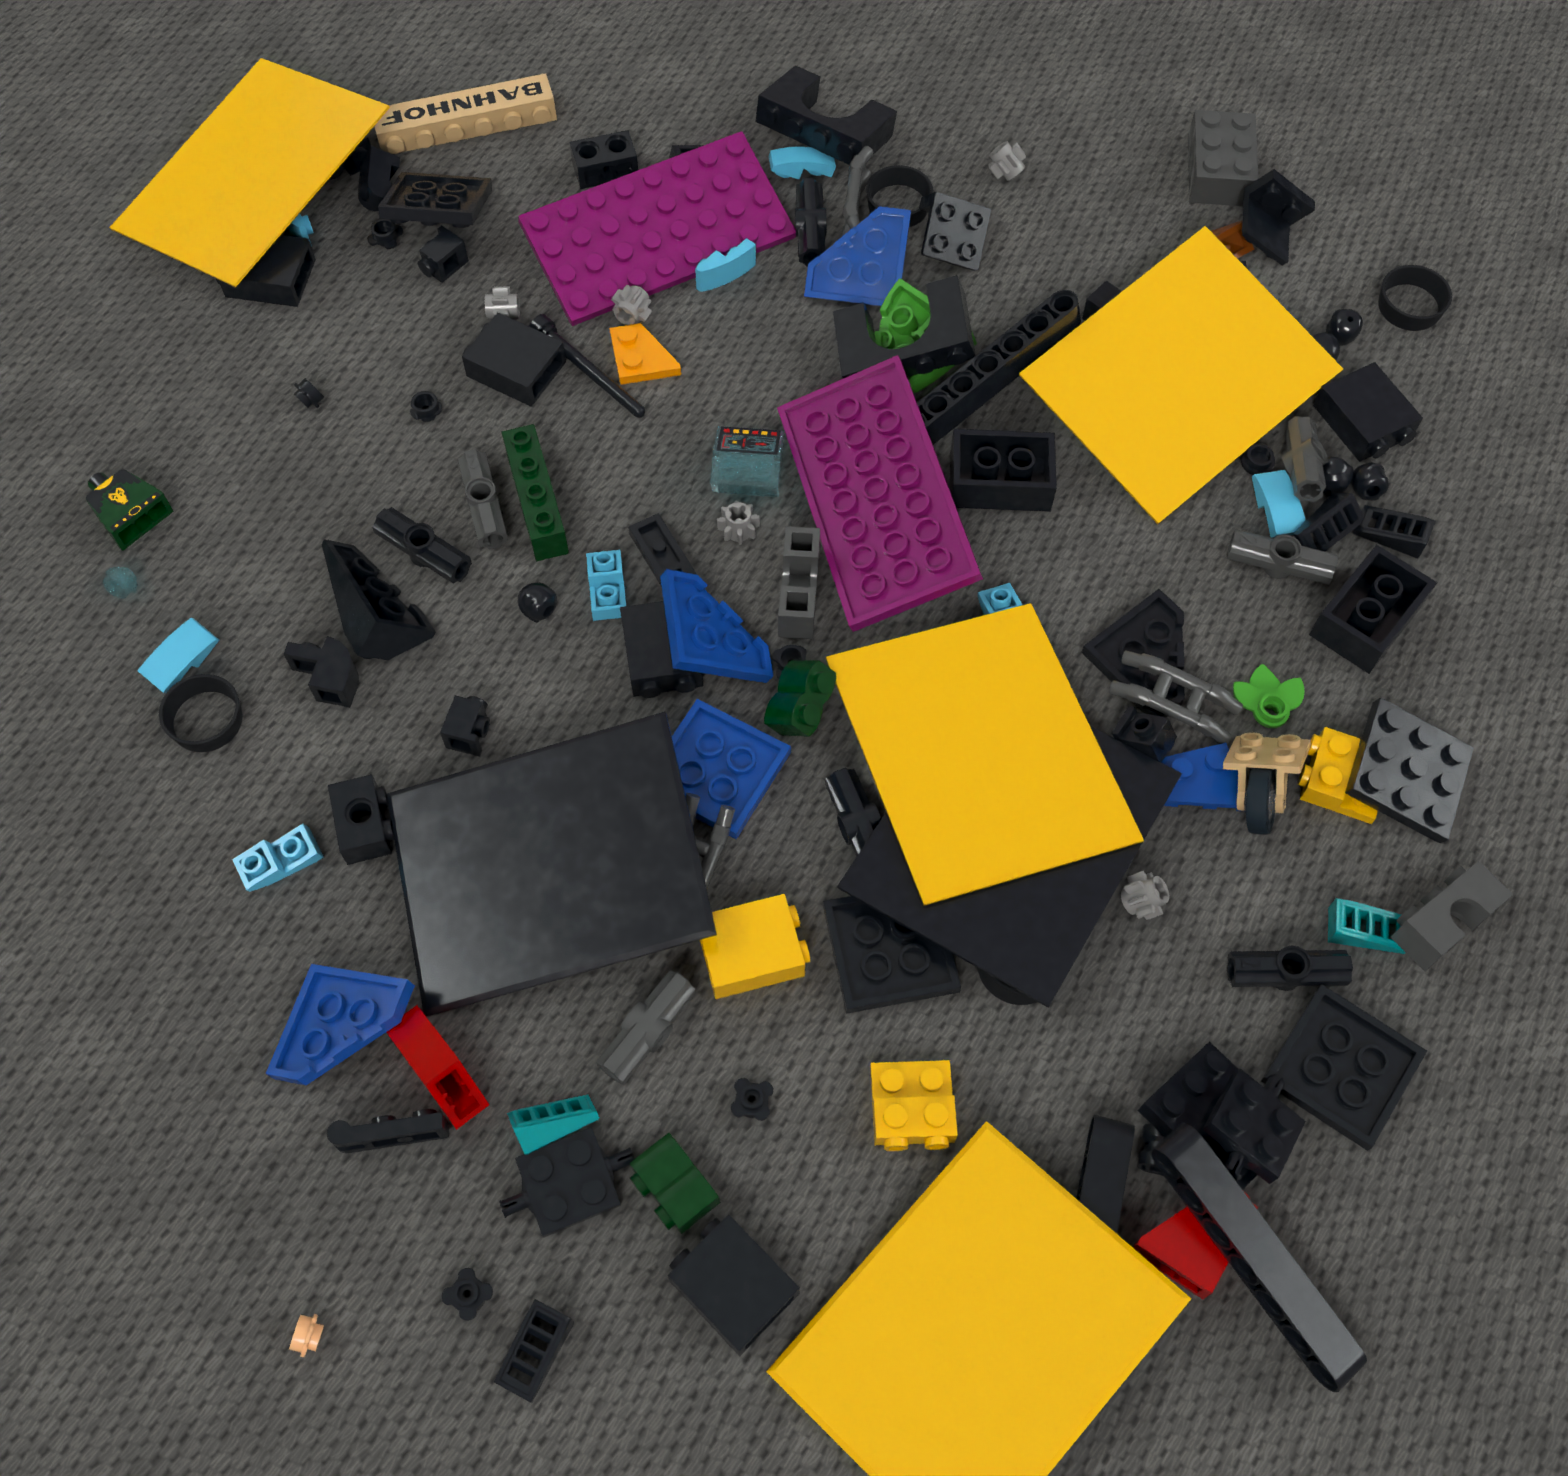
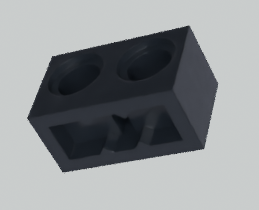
[569,130,638,189]

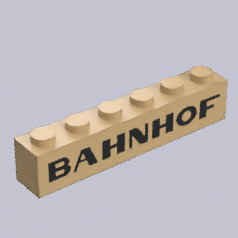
[374,73,557,154]

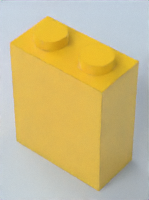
[700,894,810,999]

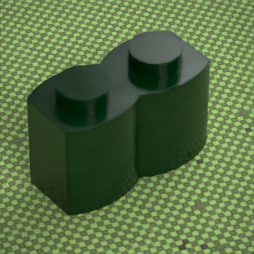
[764,660,836,737]
[629,1133,721,1234]

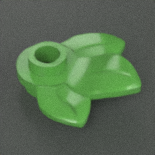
[1233,664,1304,728]

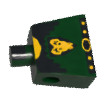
[86,470,174,551]

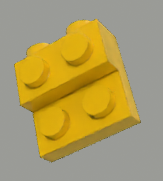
[1297,727,1378,824]
[870,1060,958,1151]

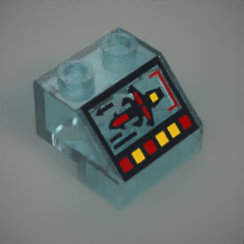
[710,426,785,497]

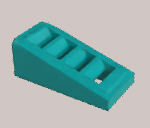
[1328,898,1406,954]
[507,1094,600,1154]

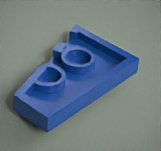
[1161,743,1246,811]

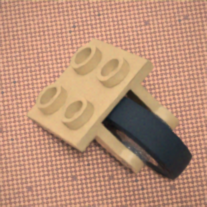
[1223,733,1311,835]

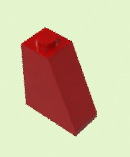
[386,1005,489,1130]
[1132,1192,1258,1299]

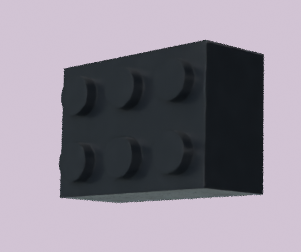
[950,429,1057,512]
[1309,544,1438,674]

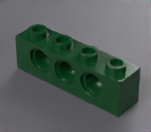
[501,424,569,562]

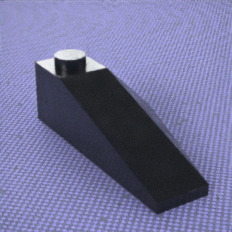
[321,539,436,660]

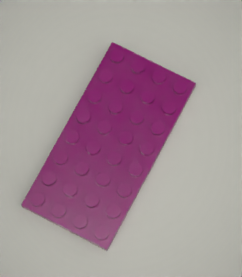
[518,131,796,326]
[777,355,983,632]

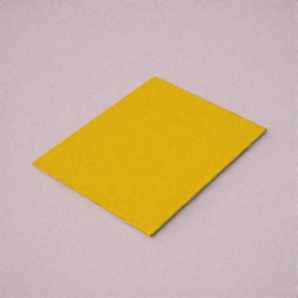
[109,58,390,287]
[1019,226,1343,524]
[826,603,1144,906]
[766,1121,1192,1476]

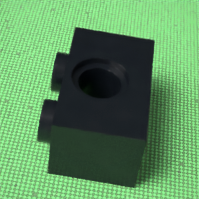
[328,774,394,865]

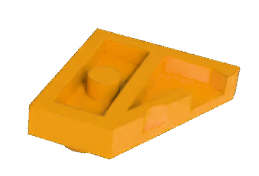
[609,323,681,385]

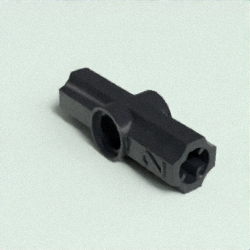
[795,178,827,267]
[372,507,472,583]
[825,768,881,857]
[1227,945,1353,991]

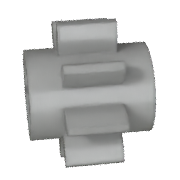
[988,141,1026,181]
[611,285,652,325]
[485,286,520,319]
[717,501,760,545]
[1121,871,1169,920]

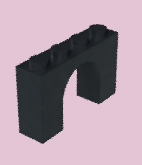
[755,65,897,165]
[833,275,976,379]

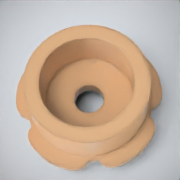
[289,1313,324,1357]

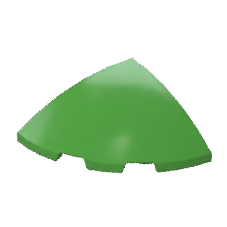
[875,278,977,393]

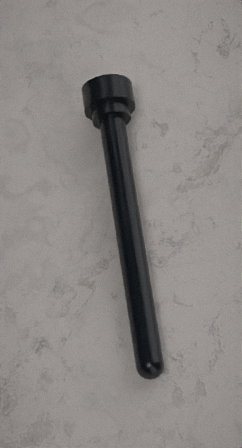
[529,314,645,418]

